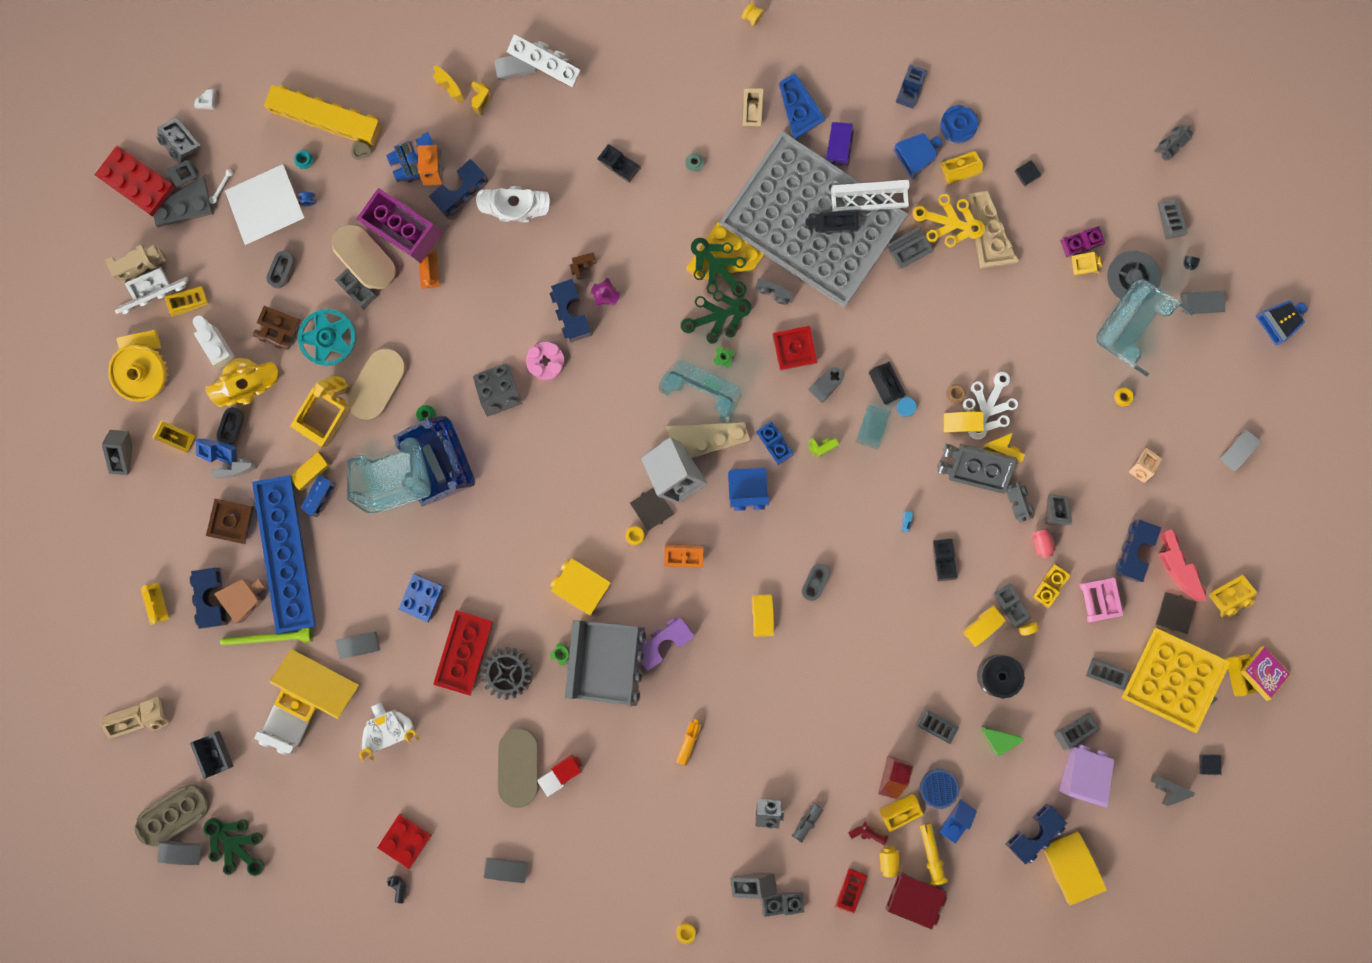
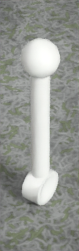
[209,169,233,204]

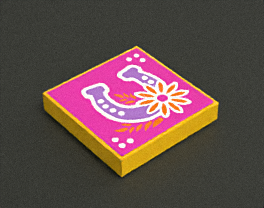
[1240,646,1291,701]

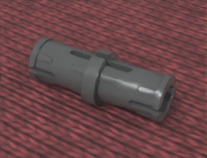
[792,803,824,843]

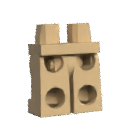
[105,245,167,285]

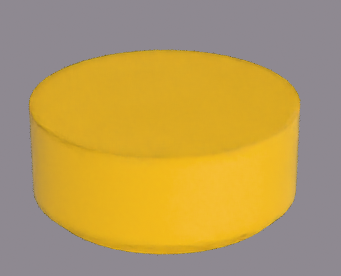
[625,526,645,545]
[1019,622,1039,636]
[676,923,696,944]

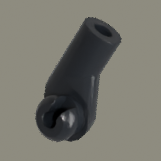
[387,875,406,904]

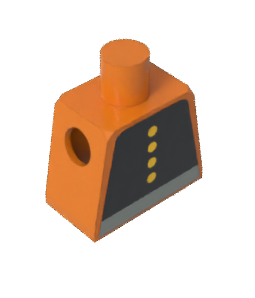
[418,145,443,186]

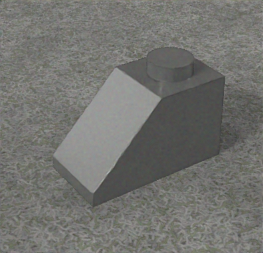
[102,430,132,475]
[730,873,777,899]

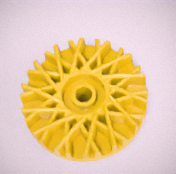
[108,344,169,402]

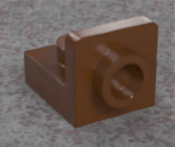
[569,252,596,280]

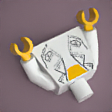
[360,703,419,763]

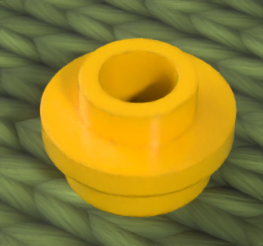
[1114,387,1134,407]

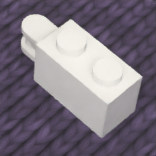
[193,316,236,369]

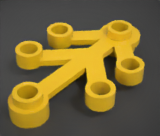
[913,194,985,248]

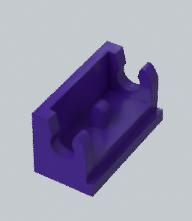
[826,122,854,166]

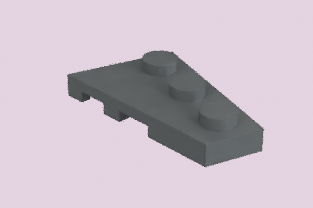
[154,177,213,227]

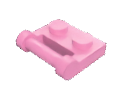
[1079,578,1123,622]

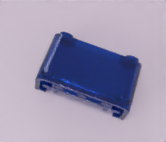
[393,416,475,507]

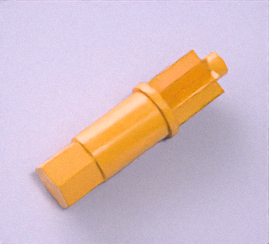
[676,719,701,766]

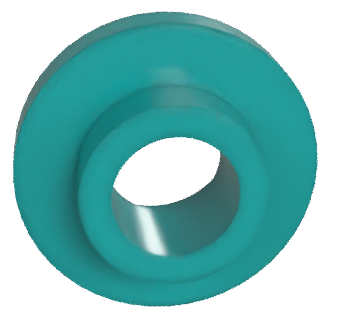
[294,150,313,169]

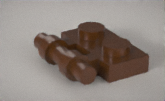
[253,306,301,350]

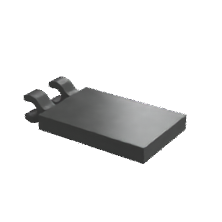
[937,443,1017,494]

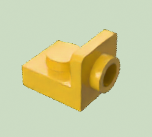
[471,81,492,115]
[1072,252,1103,276]

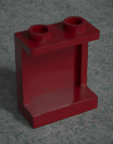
[885,871,947,930]

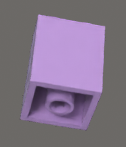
[1059,744,1114,808]

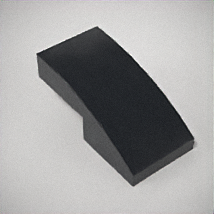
[597,144,640,183]
[933,538,958,581]

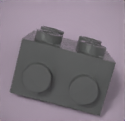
[473,364,523,417]

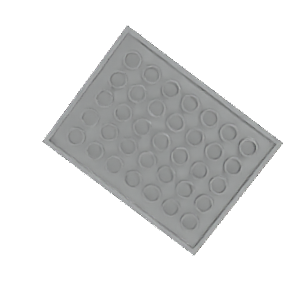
[719,131,908,308]

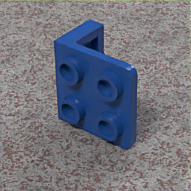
[728,468,769,511]

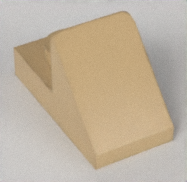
[742,88,763,126]

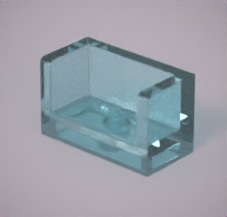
[856,404,891,449]

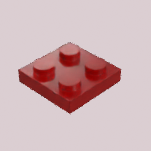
[772,326,817,371]
[377,814,432,869]

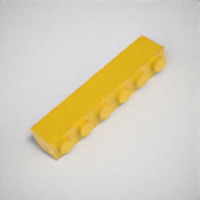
[264,85,382,147]

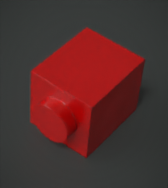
[551,754,583,785]

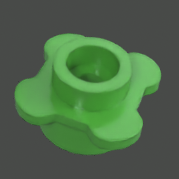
[713,347,734,368]
[550,642,570,666]

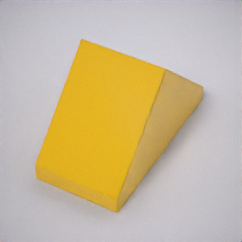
[152,420,196,453]

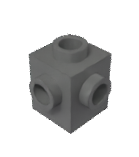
[755,799,784,829]

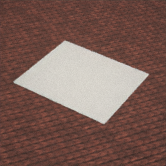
[225,164,304,245]

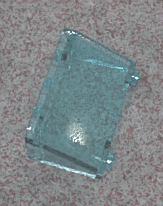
[659,360,741,423]
[347,437,431,514]

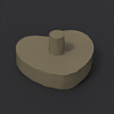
[351,140,371,160]

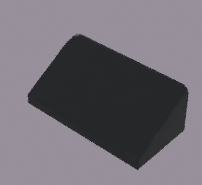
[869,362,906,405]

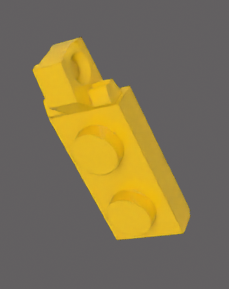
[313,375,350,399]

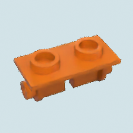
[419,250,440,289]

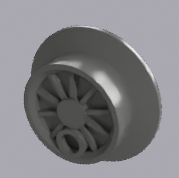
[1107,251,1161,304]

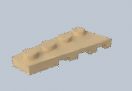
[968,191,1019,269]
[666,423,750,459]

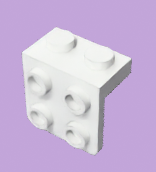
[254,705,309,755]

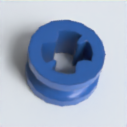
[298,192,316,206]

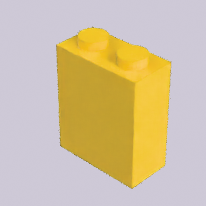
[550,558,611,616]

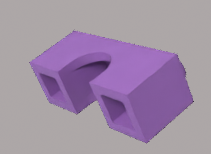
[642,617,695,671]

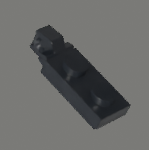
[805,211,859,233]

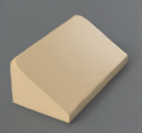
[100,705,146,739]

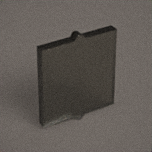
[630,488,674,531]
[1156,592,1196,634]

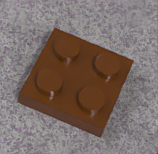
[206,499,254,544]

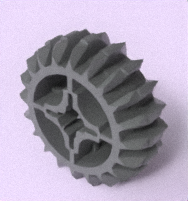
[480,647,533,700]

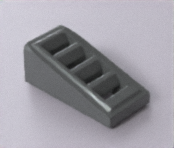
[1157,199,1188,240]
[1086,658,1130,690]
[915,708,959,744]
[1054,713,1100,750]

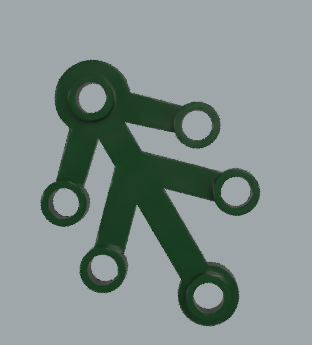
[691,237,746,297]
[680,290,752,344]
[203,818,265,876]

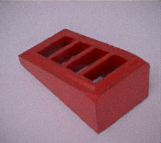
[834,868,867,914]

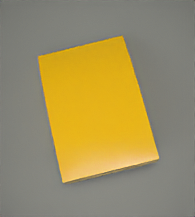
[1044,831,1107,905]

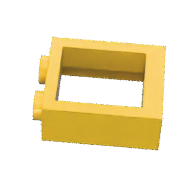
[290,387,351,447]

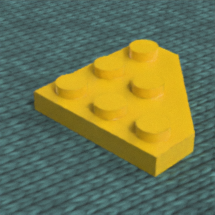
[686,222,764,280]

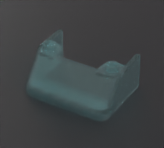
[1096,279,1195,376]

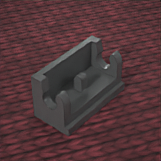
[1180,291,1225,314]

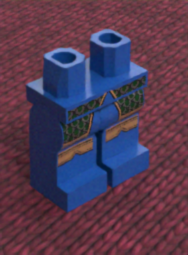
[386,132,444,183]

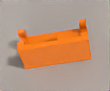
[664,544,704,568]

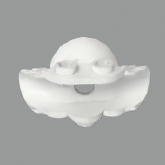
[476,186,550,223]

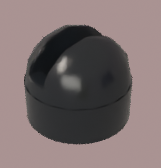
[1183,256,1200,271]

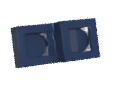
[896,64,927,109]

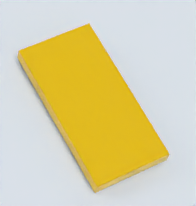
[270,649,359,719]

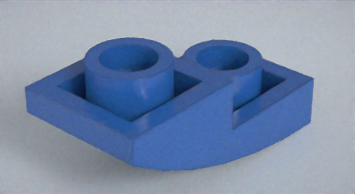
[756,421,794,466]

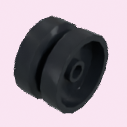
[977,654,1025,699]

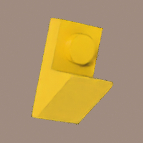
[983,433,1025,463]

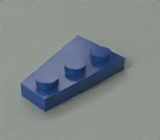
[779,73,825,140]

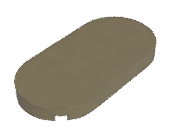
[498,728,538,808]
[135,785,209,846]

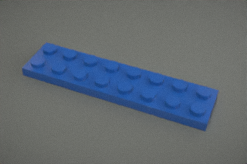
[252,475,316,634]

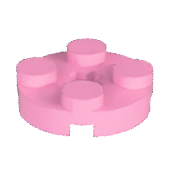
[526,342,565,381]

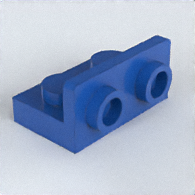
[301,475,336,517]

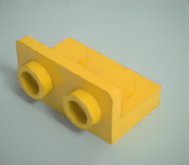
[1209,575,1257,618]

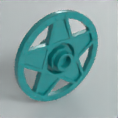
[298,309,356,366]

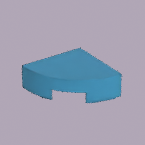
[901,512,913,532]

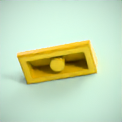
[940,151,983,184]
[292,452,331,491]
[1226,654,1258,696]
[274,690,318,723]
[879,794,924,832]

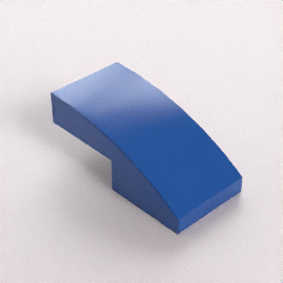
[196,438,237,466]

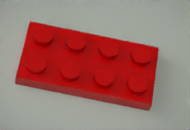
[94,145,175,217]
[433,610,493,696]

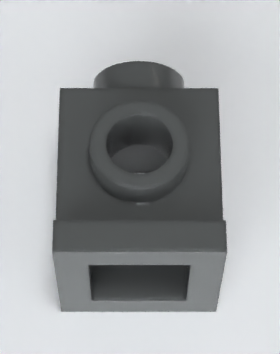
[167,160,199,188]

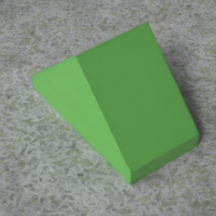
[981,727,1023,756]

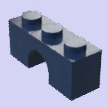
[428,158,488,217]
[549,279,592,343]
[1115,520,1162,582]
[190,568,227,629]
[1005,804,1067,865]

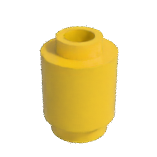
[880,846,900,877]

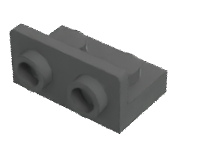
[156,117,200,164]

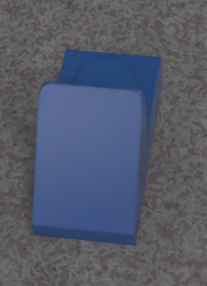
[938,800,977,844]

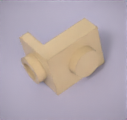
[140,697,169,731]

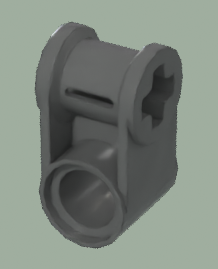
[808,367,844,403]

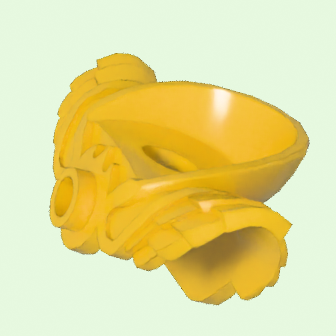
[205,358,278,407]

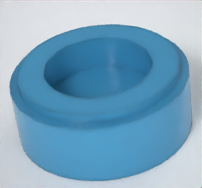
[896,397,916,417]

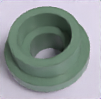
[685,153,704,172]

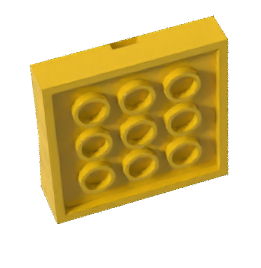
[1121,628,1231,734]

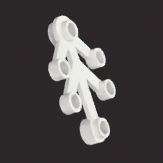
[963,372,1018,440]

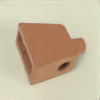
[215,578,266,623]

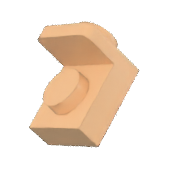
[1129,448,1162,482]

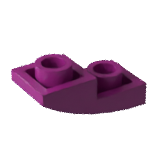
[1060,226,1106,258]

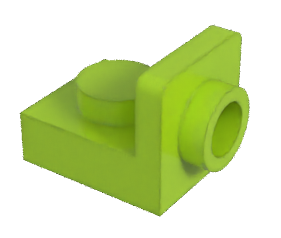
[808,438,839,458]

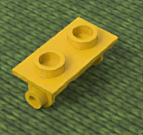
[140,582,169,625]

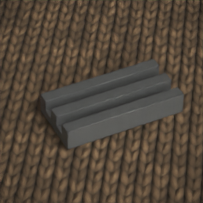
[423,444,446,484]

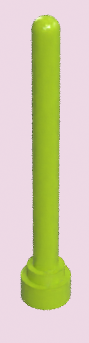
[220,627,313,646]

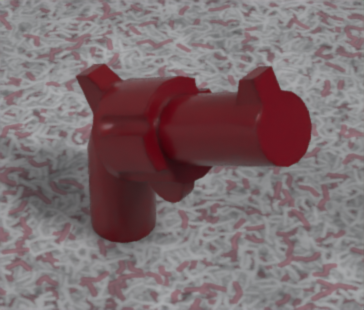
[848,821,889,845]

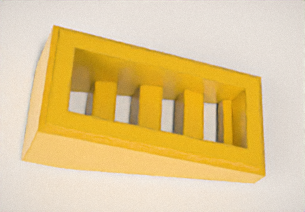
[164,286,208,317]

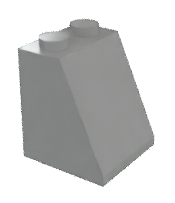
[641,437,707,504]

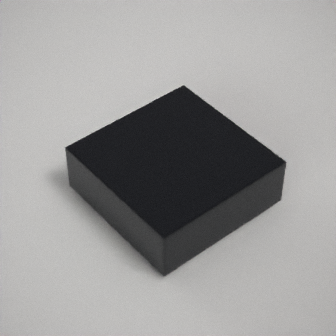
[1014,160,1042,187]
[1199,754,1221,775]

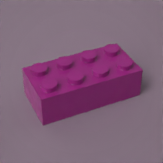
[356,188,443,264]

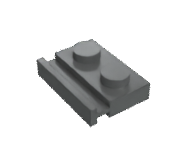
[886,227,934,270]

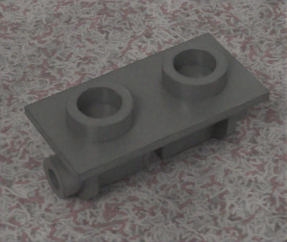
[1154,125,1193,161]
[1006,482,1035,523]

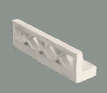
[831,180,909,212]

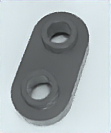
[267,251,295,289]
[801,564,830,601]

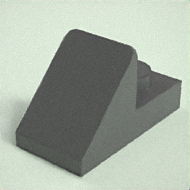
[1150,774,1195,806]

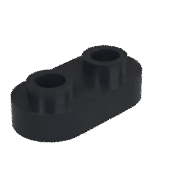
[217,407,244,445]

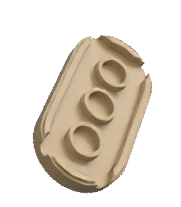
[332,225,395,289]
[347,349,405,420]

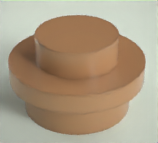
[946,384,966,403]

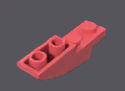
[1158,529,1206,601]

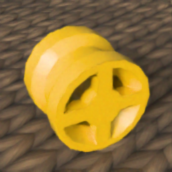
[742,2,765,26]

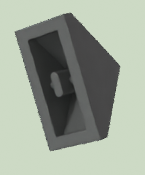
[1045,494,1072,526]

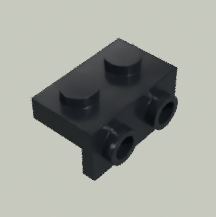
[190,731,234,779]

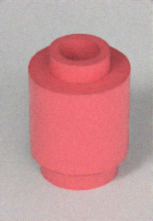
[1032,529,1056,558]

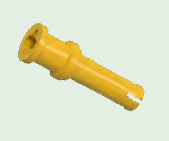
[920,823,948,885]

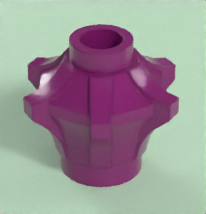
[591,278,620,307]

